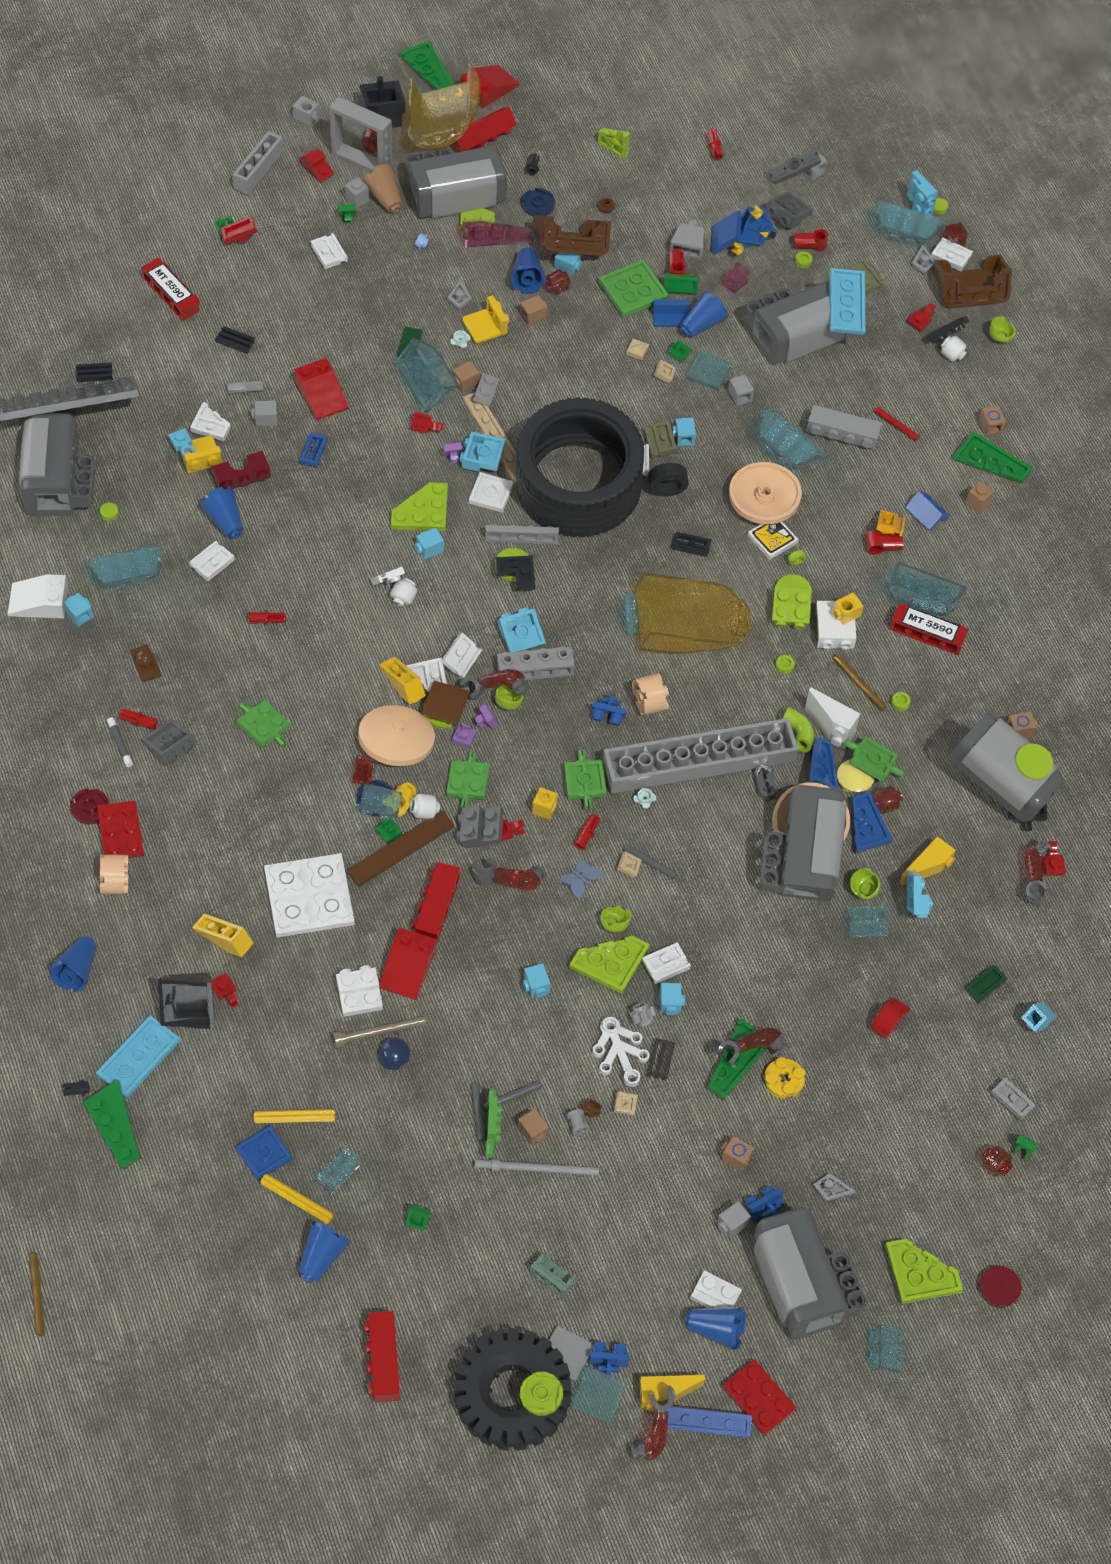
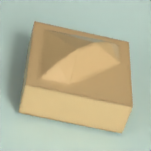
[626,339,649,360]
[654,360,676,384]
[617,851,642,878]
[614,1091,638,1116]

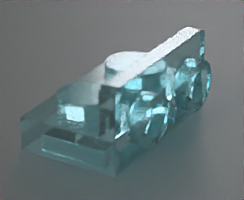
[624,592,645,635]
[356,784,402,819]
[846,906,889,937]
[869,1325,903,1373]

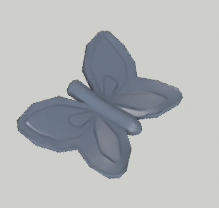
[560,860,603,899]

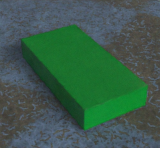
[664,273,699,295]

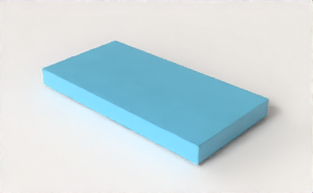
[829,268,865,335]
[96,1015,181,1099]

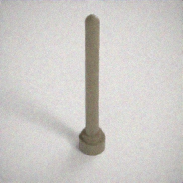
[332,1016,428,1048]

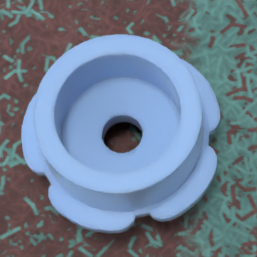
[414,233,429,249]

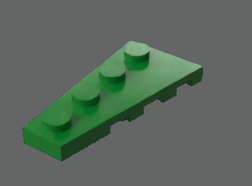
[399,41,455,95]
[953,431,1033,483]
[708,1017,773,1101]
[83,1079,141,1169]

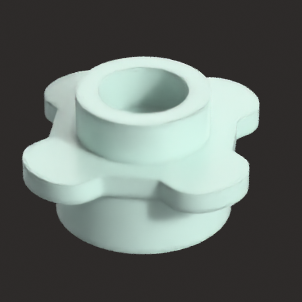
[450,330,470,348]
[633,788,656,809]

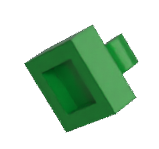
[339,204,357,224]
[215,216,234,238]
[667,339,692,363]
[375,818,403,844]
[1015,1134,1039,1159]
[405,1204,431,1232]

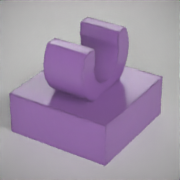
[442,442,462,464]
[475,704,499,729]
[452,724,477,749]

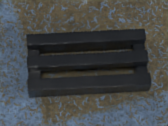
[216,326,255,354]
[76,362,113,382]
[672,532,712,557]

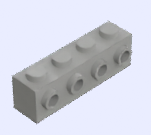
[232,131,284,195]
[806,405,882,449]
[497,646,575,683]

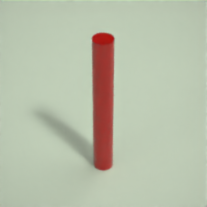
[874,407,920,441]

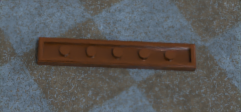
[348,810,454,887]

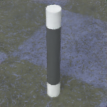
[107,717,133,767]

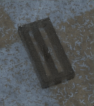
[647,1038,675,1081]

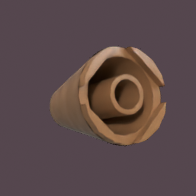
[362,164,403,213]

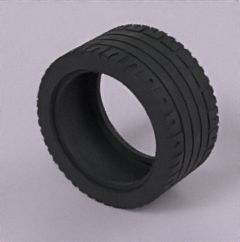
[516,397,644,537]

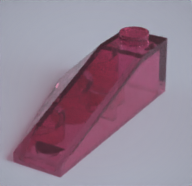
[462,219,533,248]

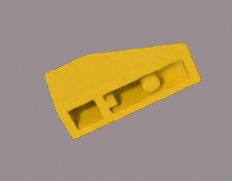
[379,656,426,704]
[899,836,956,886]
[192,913,254,958]
[639,1375,705,1411]

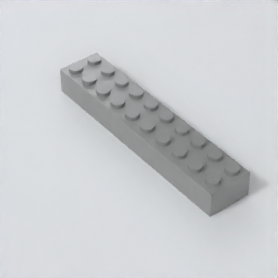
[603,718,798,794]

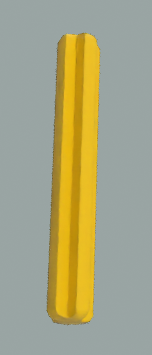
[254,1109,335,1123]
[261,1174,333,1224]

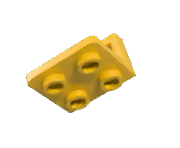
[463,295,509,344]
[180,436,222,473]

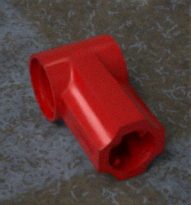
[794,229,828,252]
[669,249,686,275]
[866,531,903,555]

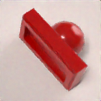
[221,216,258,244]

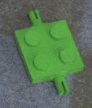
[236,700,290,748]
[844,736,904,782]
[564,749,606,809]
[447,751,490,810]
[485,1089,502,1157]

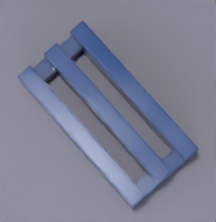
[299,433,328,468]

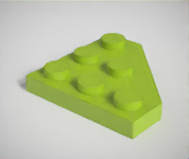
[391,482,448,531]
[569,936,650,994]
[885,1239,963,1304]

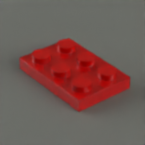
[97,800,144,858]
[722,1359,797,1436]

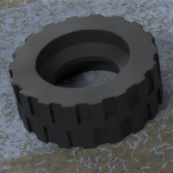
[648,462,689,497]

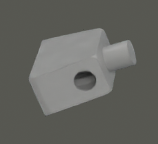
[670,220,704,260]

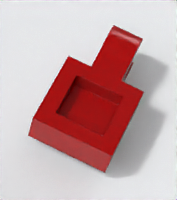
[907,303,936,333]
[410,411,444,433]
[501,819,525,842]
[1043,841,1066,876]
[212,973,239,1008]

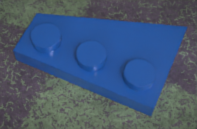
[810,737,839,789]
[852,792,892,853]

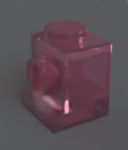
[723,262,750,294]

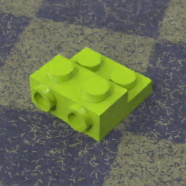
[771,586,812,629]

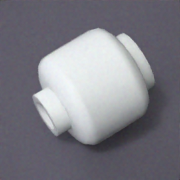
[940,336,967,362]
[390,578,417,607]
[410,794,440,819]

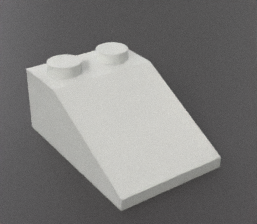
[8,574,68,618]
[805,687,860,750]

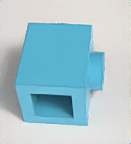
[554,252,582,276]
[672,418,696,447]
[415,528,444,559]
[63,593,93,627]
[523,963,551,998]
[660,983,685,1015]
[1021,1002,1057,1032]

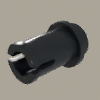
[526,154,540,175]
[63,1080,90,1097]

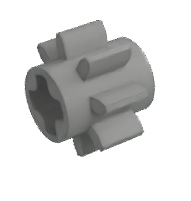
[629,1002,656,1027]

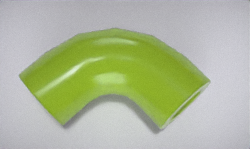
[782,707,815,753]

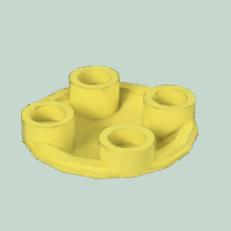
[837,759,874,792]

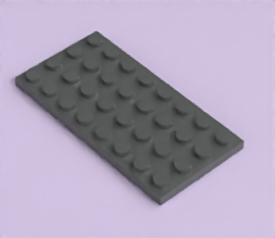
[0,376,139,421]

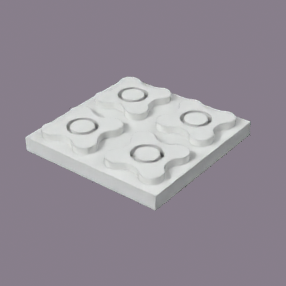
[264,853,355,938]

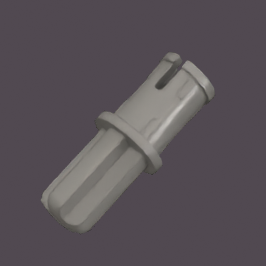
[228,380,263,394]

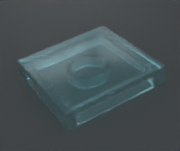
[686,351,732,391]
[571,1366,627,1424]

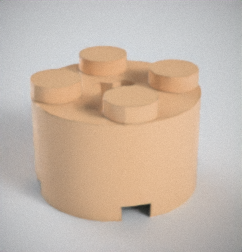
[632,673,669,715]
[100,855,128,894]

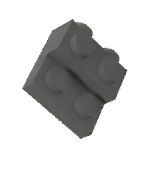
[766,192,814,229]
[141,718,197,766]
[457,805,504,849]

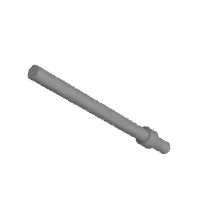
[475,1158,599,1176]

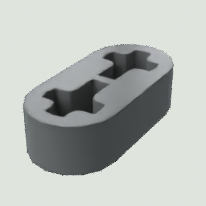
[754,765,777,801]

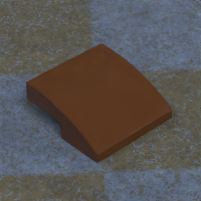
[422,680,470,726]

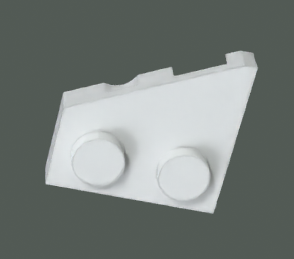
[190,402,231,442]

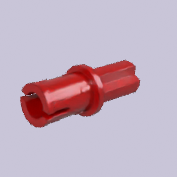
[707,129,724,160]
[249,610,286,625]
[119,708,158,730]
[574,814,600,850]

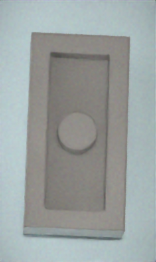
[473,373,499,407]
[991,1078,1036,1120]

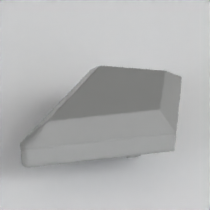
[912,245,934,274]
[447,280,472,309]
[813,1173,855,1202]

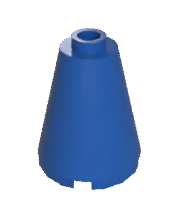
[511,247,545,293]
[680,291,729,338]
[200,486,243,539]
[49,937,97,992]
[298,1222,350,1283]
[685,1307,746,1351]

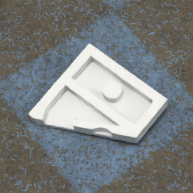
[406,657,447,694]

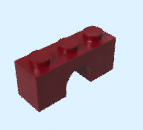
[211,450,271,490]

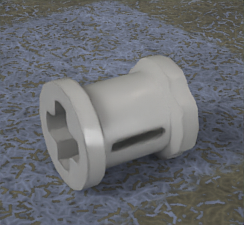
[567,1109,590,1136]

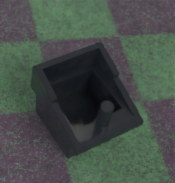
[359,76,405,127]
[158,973,215,1029]

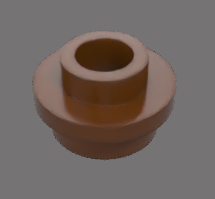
[598,198,615,214]
[582,1099,602,1118]

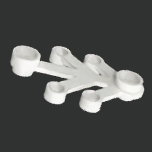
[592,1017,650,1087]

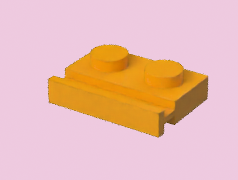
[876,509,906,537]

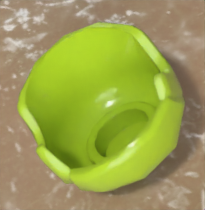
[989,316,1016,343]
[495,684,524,710]
[850,868,881,900]
[600,905,632,933]

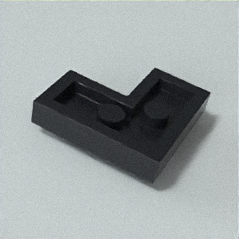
[928,316,969,343]
[496,555,535,591]

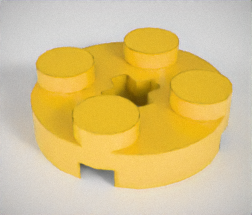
[764,1057,805,1099]

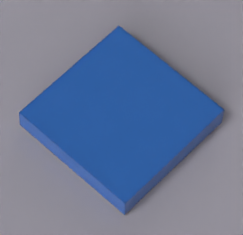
[712,210,742,254]
[235,1125,293,1181]

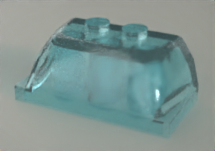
[876,200,947,244]
[394,338,459,413]
[755,408,829,469]
[84,544,162,589]
[884,561,967,617]

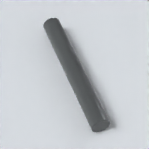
[624,844,677,879]
[483,1081,542,1111]
[471,1083,486,1142]

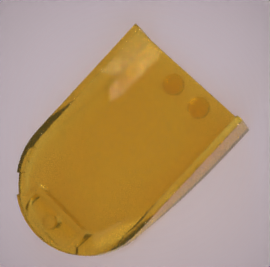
[407,62,481,150]
[634,572,751,654]

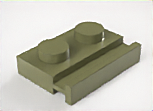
[844,260,883,295]
[644,420,677,459]

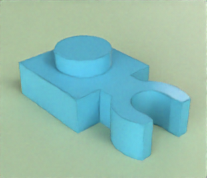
[168,428,195,460]

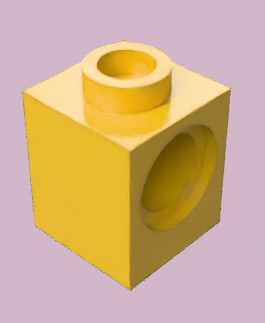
[833,592,864,625]
[532,787,558,820]

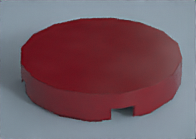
[70,788,109,825]
[979,1266,1022,1308]

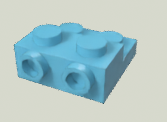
[907,170,938,220]
[460,432,506,472]
[497,607,546,653]
[907,870,933,918]

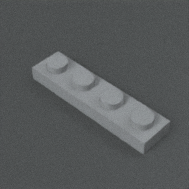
[485,524,559,544]

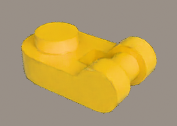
[386,782,417,817]

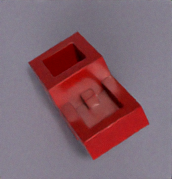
[299,148,334,183]
[870,997,911,1039]

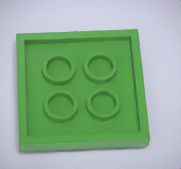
[598,259,669,318]

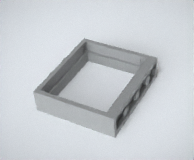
[329,97,392,173]

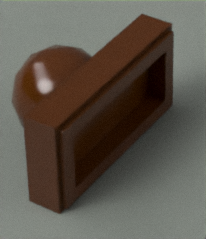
[130,644,161,683]

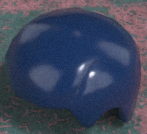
[378,1037,411,1070]

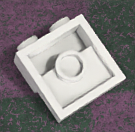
[336,965,383,1017]

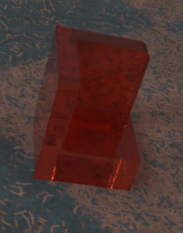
[943,222,968,247]
[352,755,376,785]

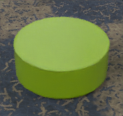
[933,198,948,215]
[795,251,813,269]
[100,503,119,521]
[788,550,807,566]
[776,655,795,674]
[891,692,911,711]

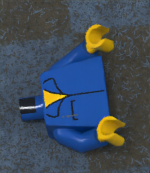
[731,205,777,255]

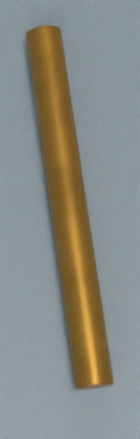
[833,654,887,711]
[29,1253,45,1336]

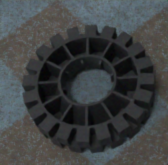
[454,1328,571,1451]

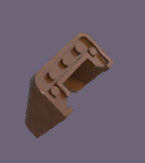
[533,215,611,256]
[934,254,1012,307]

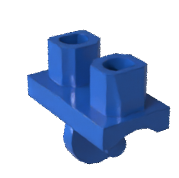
[592,693,626,726]
[746,1186,785,1222]
[589,1342,629,1378]

